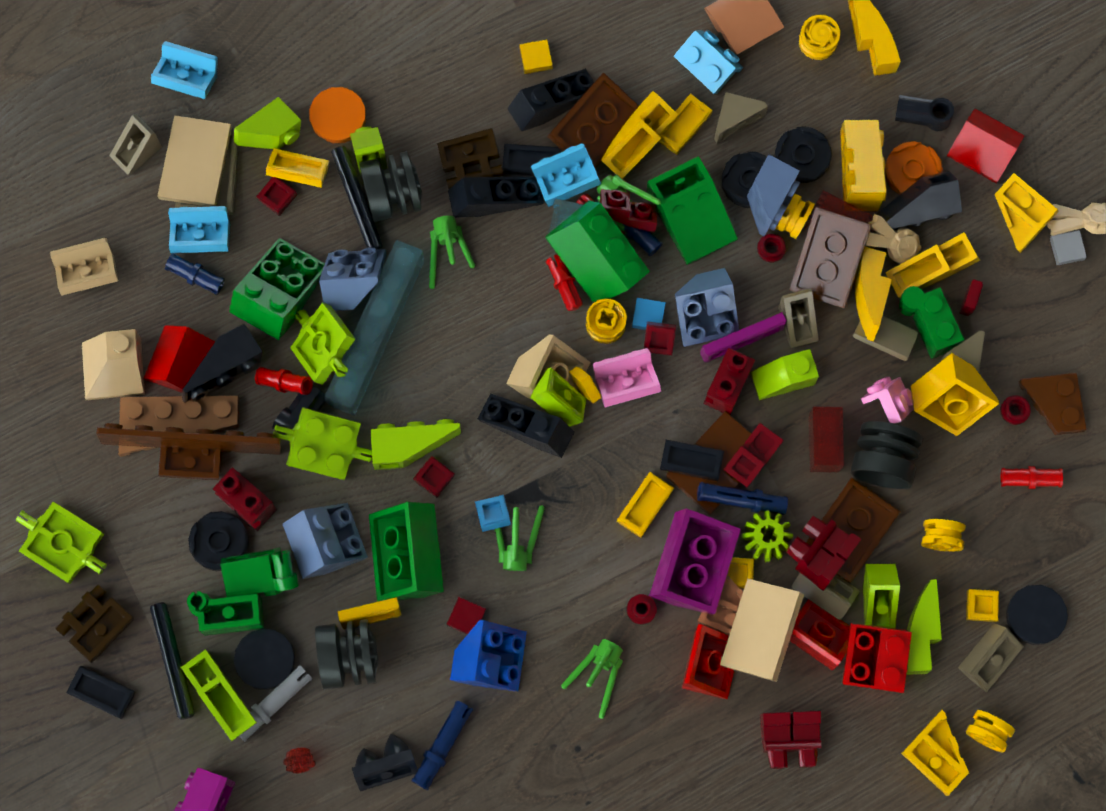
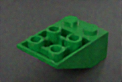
[646,156,738,265]
[229,238,325,340]

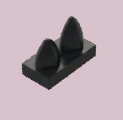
[352,734,418,792]

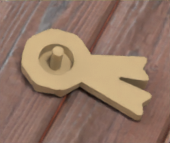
[1047,203,1106,236]
[866,214,921,264]

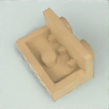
[50,238,118,296]

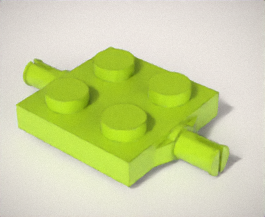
[290,302,355,385]
[273,407,372,480]
[16,501,107,584]

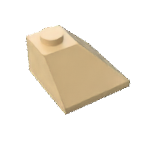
[82,329,145,400]
[506,334,591,400]

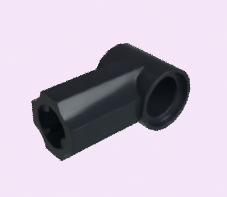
[895,95,954,131]
[272,385,328,434]

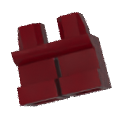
[703,348,755,415]
[213,467,277,531]
[786,516,861,591]
[760,711,822,769]

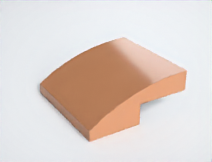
[704,0,784,55]

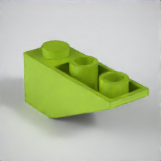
[371,419,461,470]

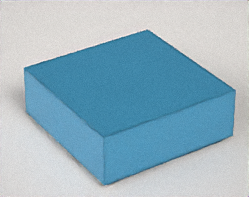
[632,298,666,330]
[475,495,511,532]

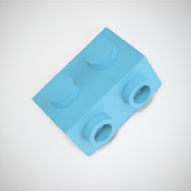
[674,30,743,94]
[151,41,218,99]
[531,143,601,207]
[168,206,230,253]

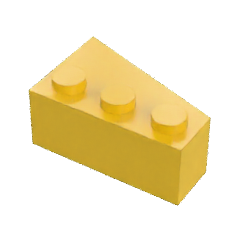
[840,120,886,211]

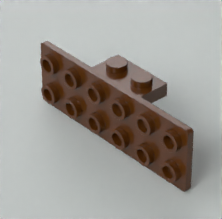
[96,423,281,480]

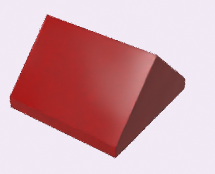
[947,108,1024,184]
[143,325,215,393]
[790,599,850,671]
[682,624,734,699]

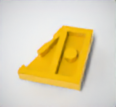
[994,173,1059,253]
[901,710,969,796]

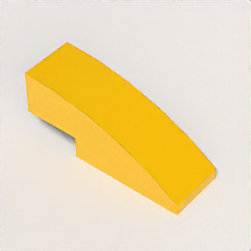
[848,0,901,76]
[601,91,678,179]
[885,232,980,298]
[855,246,892,341]

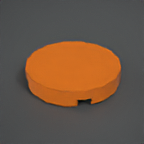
[309,87,366,144]
[885,141,943,195]

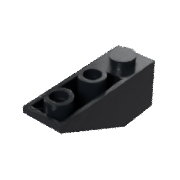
[507,68,594,132]
[870,171,962,231]
[448,176,544,218]
[182,323,263,403]
[477,393,575,458]

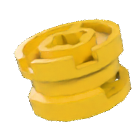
[799,15,840,60]
[776,193,815,239]
[586,298,627,344]
[921,519,966,552]
[966,710,1015,753]

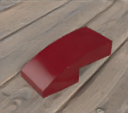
[723,423,784,488]

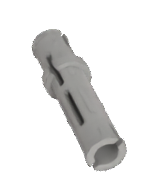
[240,665,313,742]

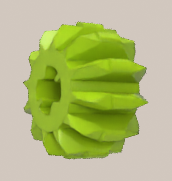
[742,511,793,562]

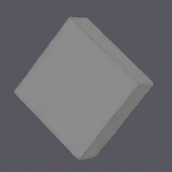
[1050,230,1087,265]

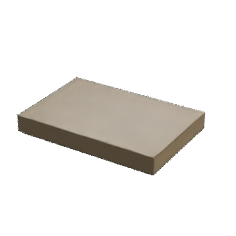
[158,115,232,207]
[720,579,804,682]

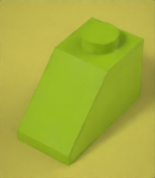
[234,97,301,149]
[350,126,388,175]
[751,349,819,400]
[863,564,900,628]

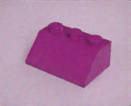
[649,508,741,614]
[174,767,236,811]

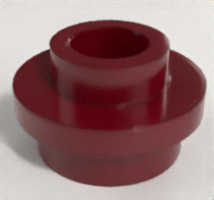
[757,234,786,263]
[1000,395,1031,425]
[626,594,657,625]

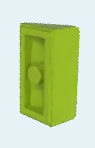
[531,367,586,427]

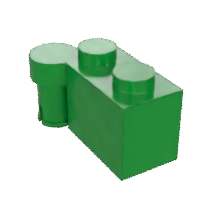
[899,286,964,359]
[220,547,299,597]
[187,591,265,636]

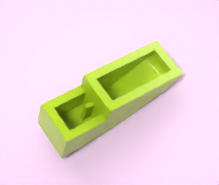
[906,579,942,675]
[180,649,257,741]

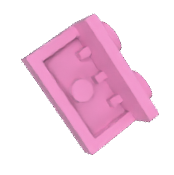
[593,348,661,407]
[861,376,914,424]

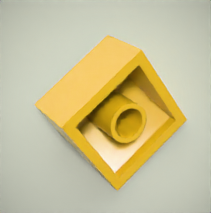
[911,353,999,436]

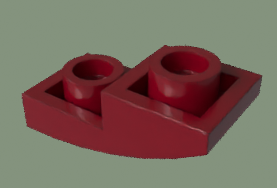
[600,189,657,232]

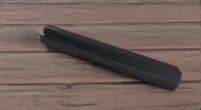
[331,146,383,250]
[150,602,195,720]

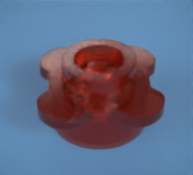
[283,748,316,774]

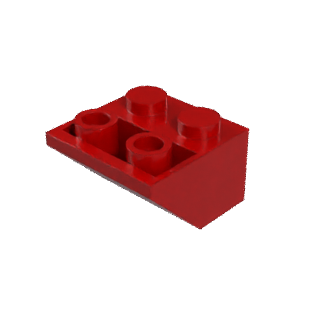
[842,623,912,693]

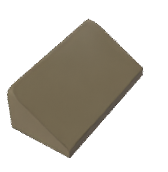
[853,316,918,361]
[791,573,860,620]
[958,624,1024,692]

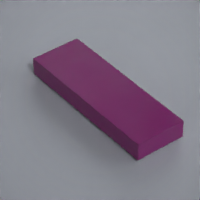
[700,312,786,363]

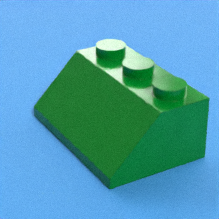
[545,201,650,303]
[369,502,444,602]

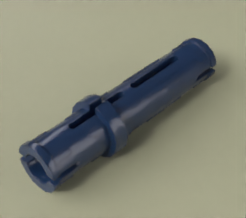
[697,482,788,515]
[411,700,473,791]

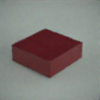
[256,177,297,216]
[959,279,983,317]
[644,321,676,356]
[413,456,455,498]
[446,597,486,634]

